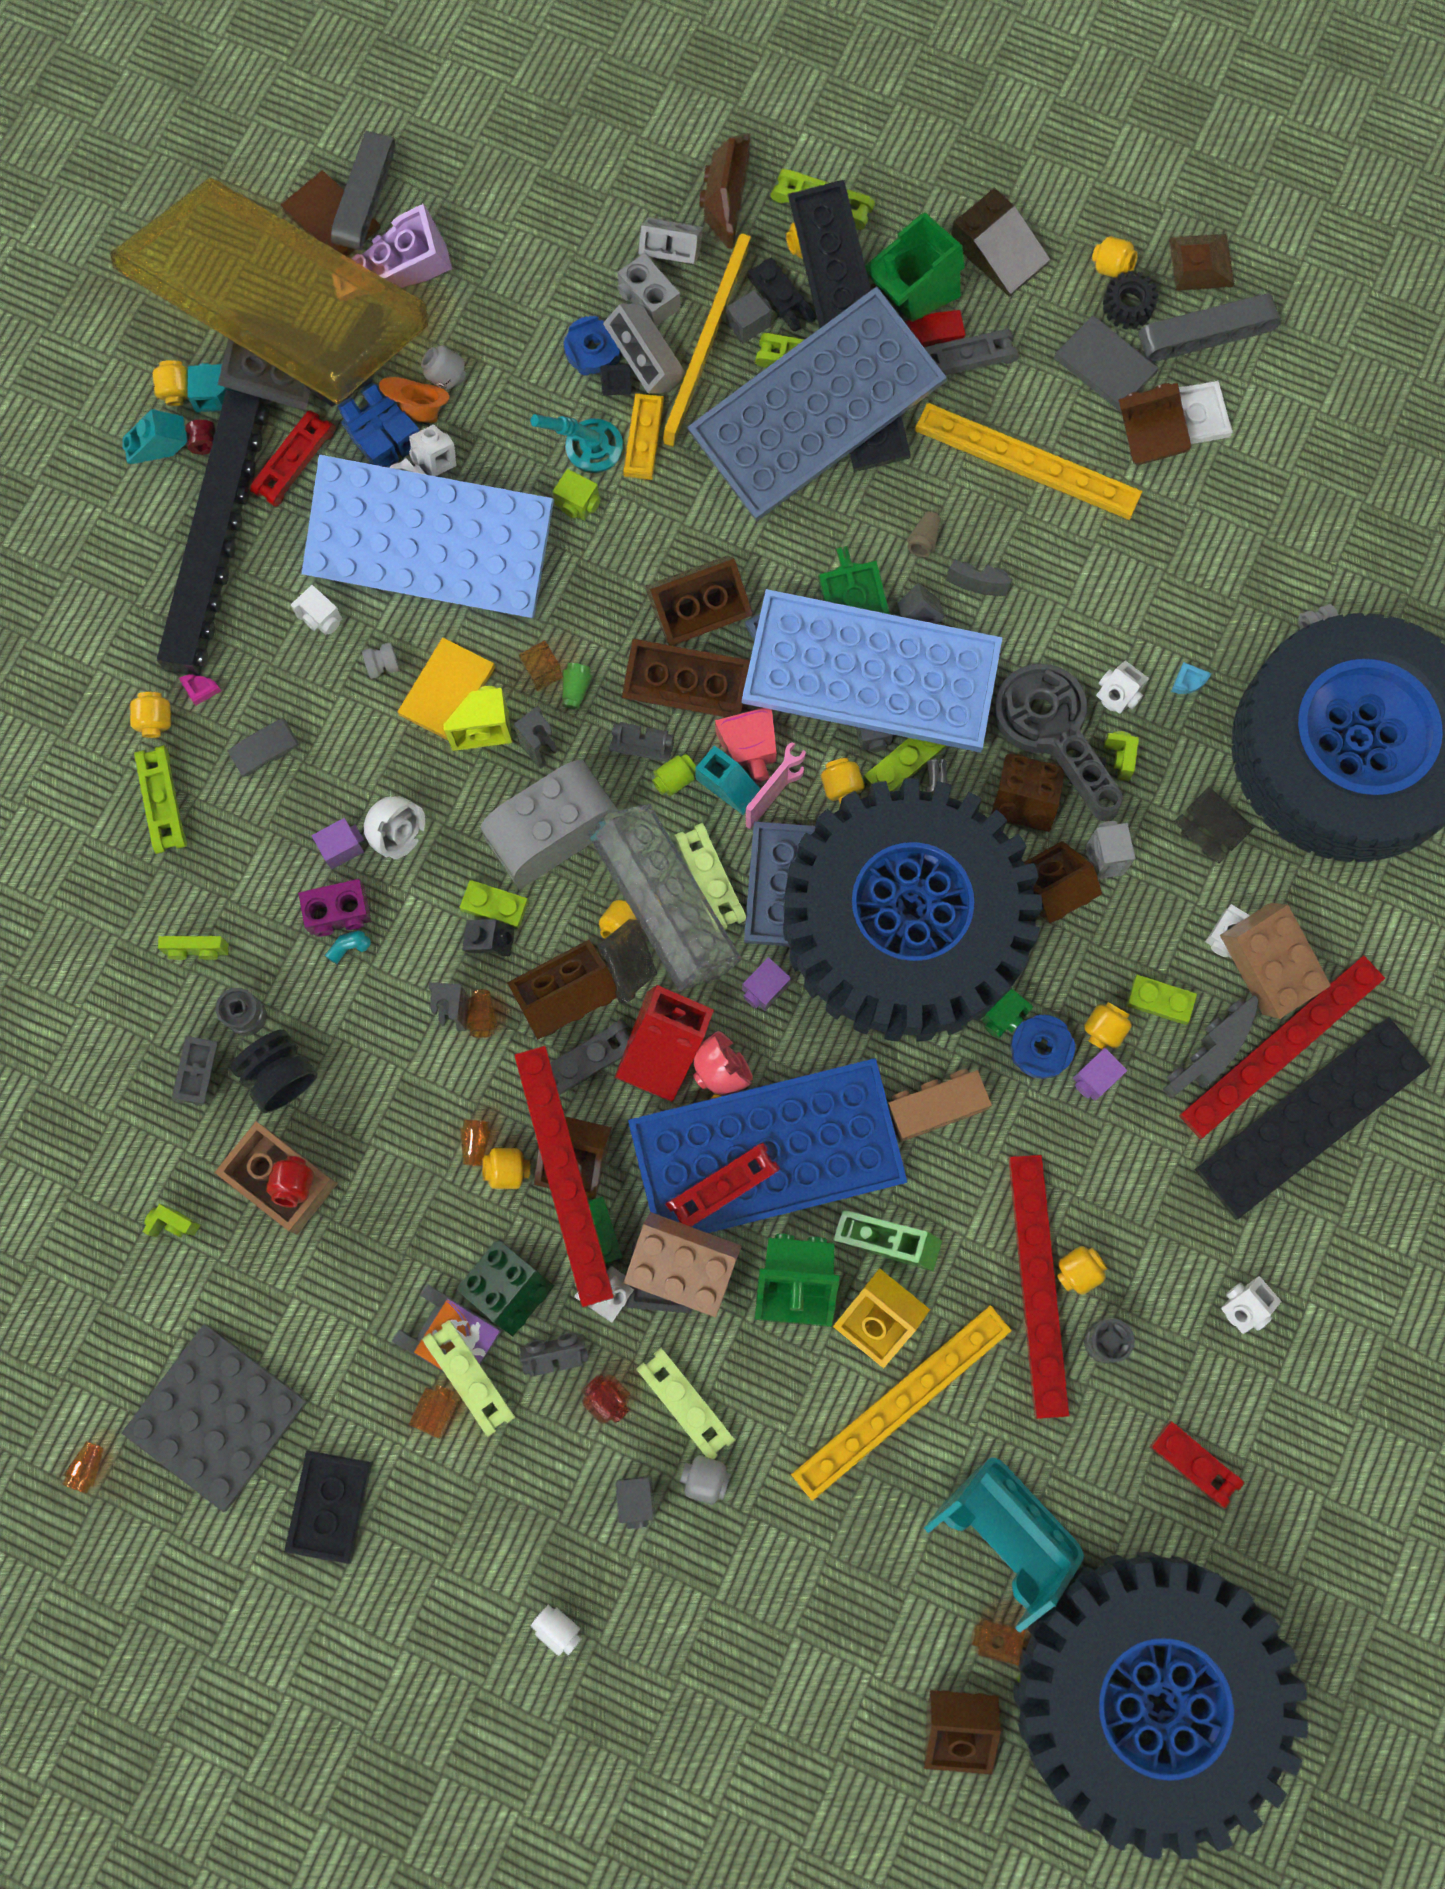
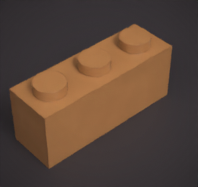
[888,1069,992,1143]

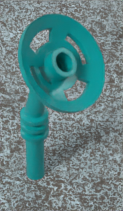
[530,414,623,473]

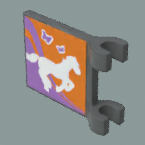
[392,1284,502,1373]

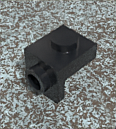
[462,919,514,957]

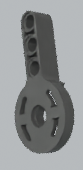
[995,664,1123,821]

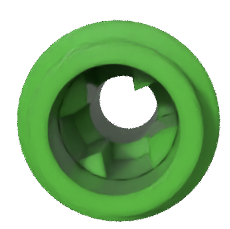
[562,663,592,709]

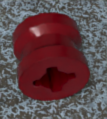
[185,419,216,455]

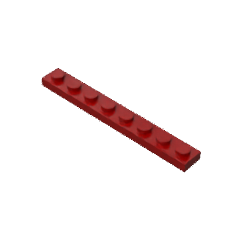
[1179,955,1386,1140]
[514,1046,615,1307]
[1008,1155,1069,1419]

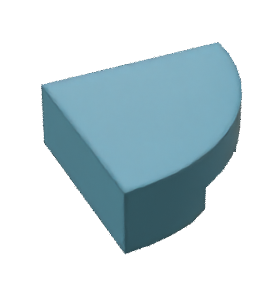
[1171,662,1212,694]

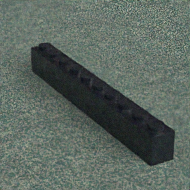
[156,390,269,676]

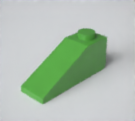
[834,1210,942,1271]

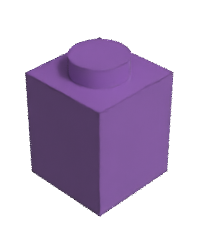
[311,818,364,870]
[742,957,791,1011]
[1073,1048,1128,1101]

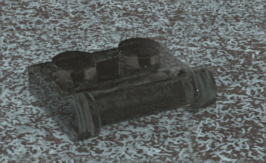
[598,919,658,1003]

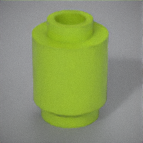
[652,753,696,797]

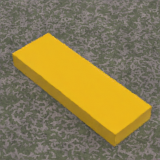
[623,393,664,480]

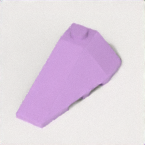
[332,204,452,303]

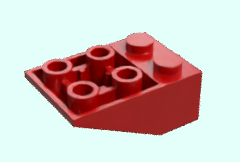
[614,985,714,1102]

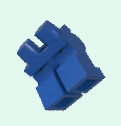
[338,382,420,468]

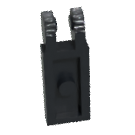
[748,257,815,332]

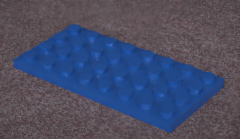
[628,1058,908,1233]

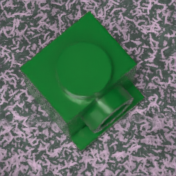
[982,988,1034,1039]

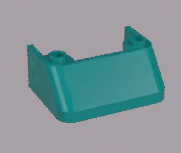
[924,1458,1084,1633]

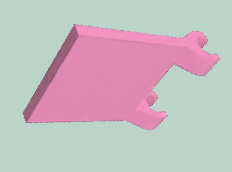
[746,742,806,830]

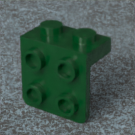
[458,1241,554,1337]

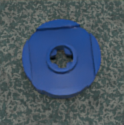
[564,316,621,375]
[1010,1015,1075,1079]

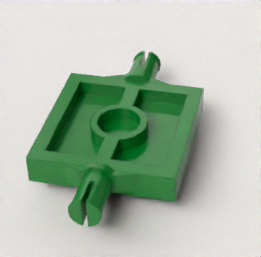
[818,546,890,614]

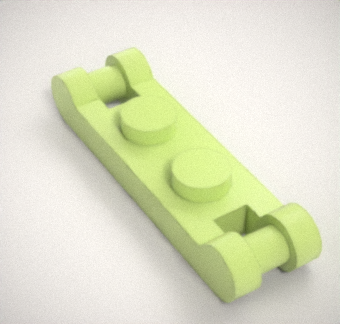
[674,823,746,932]
[422,1320,515,1437]
[636,1348,736,1460]

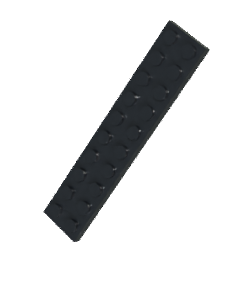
[788,179,911,472]

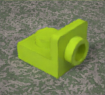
[1103,731,1139,781]
[143,1204,201,1237]

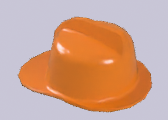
[379,377,450,423]

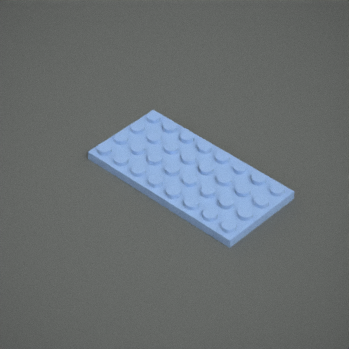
[302,455,554,618]
[742,589,1002,753]

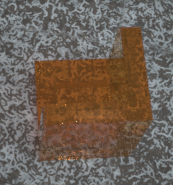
[519,640,563,691]

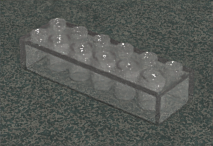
[587,804,742,992]

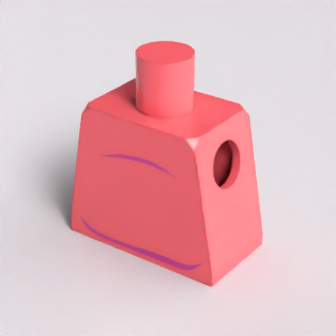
[715,708,776,783]

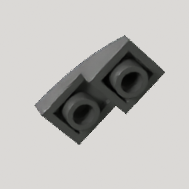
[946,559,1013,596]
[227,718,300,777]

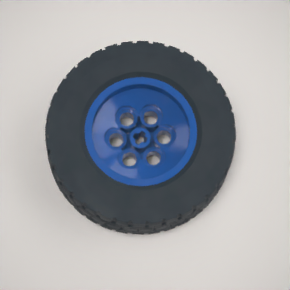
[1231,613,1445,862]

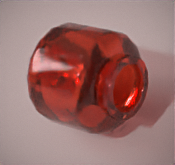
[582,1373,631,1424]

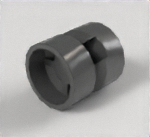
[216,987,267,1036]
[1084,1319,1135,1363]

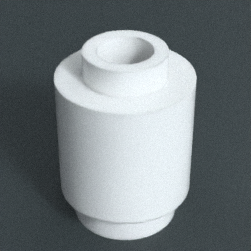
[531,1605,581,1656]

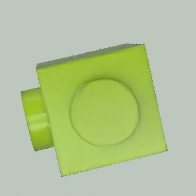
[552,468,601,521]

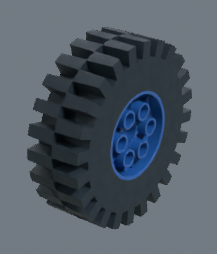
[783,778,1042,1042]
[1013,1552,1308,1860]

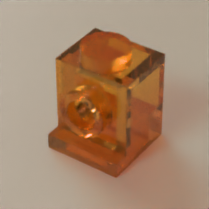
[971,1618,1025,1666]

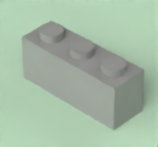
[603,304,686,393]

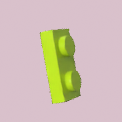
[459,880,529,930]
[158,936,229,960]
[1126,975,1197,1025]

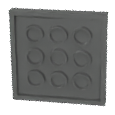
[121,1324,308,1512]

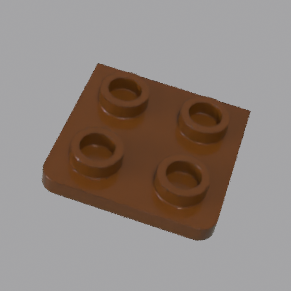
[1119,382,1191,465]
[991,754,1064,832]

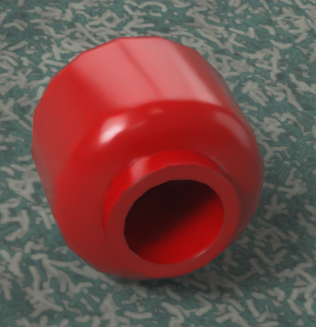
[266,1156,314,1208]

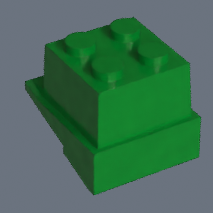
[865,212,965,322]
[755,1234,840,1327]

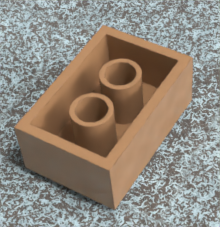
[1220,903,1331,1019]
[214,1121,338,1235]
[623,1212,742,1317]

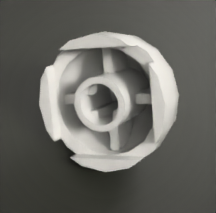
[364,796,425,859]

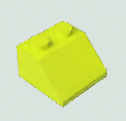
[443,686,512,751]

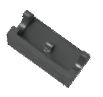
[513,706,557,769]
[429,982,469,1031]
[172,1036,218,1106]

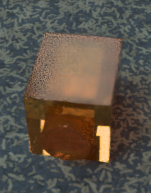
[409,1384,460,1439]

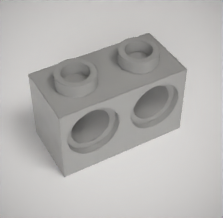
[638,217,703,264]
[617,253,681,326]
[1086,821,1136,880]

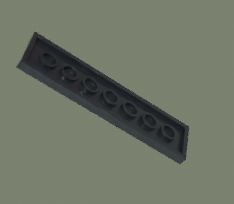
[1194,1017,1431,1220]

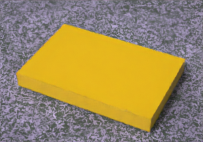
[397,637,495,740]

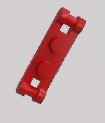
[250,410,336,507]
[665,1142,780,1227]

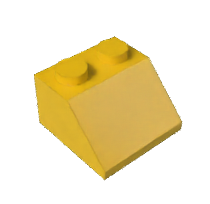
[833,1268,930,1368]

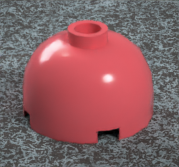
[693,1031,753,1096]

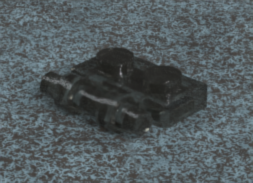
[1173,787,1255,864]

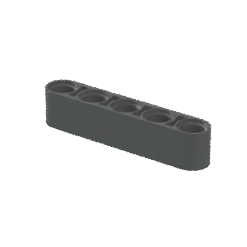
[331,130,395,250]
[1138,294,1282,362]

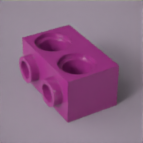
[298,879,372,937]

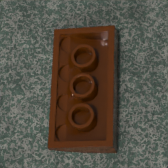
[621,639,750,718]

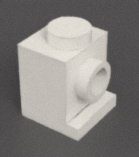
[291,585,343,635]
[1205,904,1250,958]

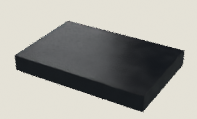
[284,1450,372,1564]

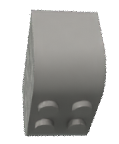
[481,760,621,890]

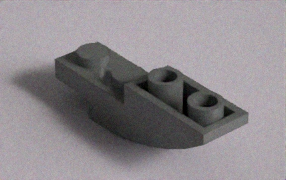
[1163,995,1259,1098]

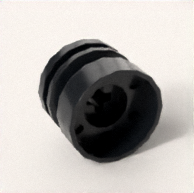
[230,1029,318,1113]

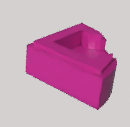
[179,674,222,706]

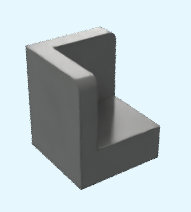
[898,582,945,624]

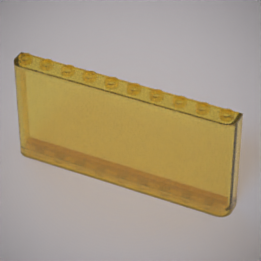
[110,178,428,404]

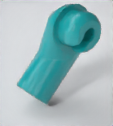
[324,930,371,965]

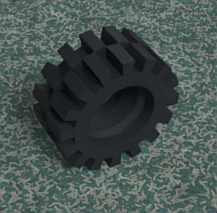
[1102,271,1158,329]

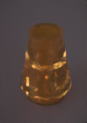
[466,989,498,1038]
[460,1119,491,1166]
[62,1441,104,1494]

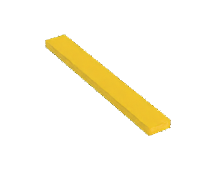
[663,233,751,447]
[915,402,1142,520]
[791,1305,1012,1501]

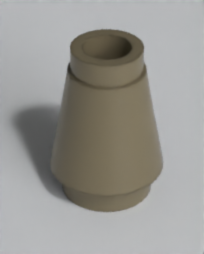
[907,512,941,557]

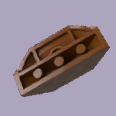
[699,133,751,249]

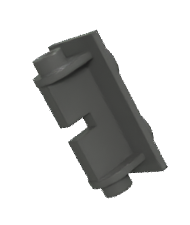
[609,722,674,762]
[520,1333,589,1377]

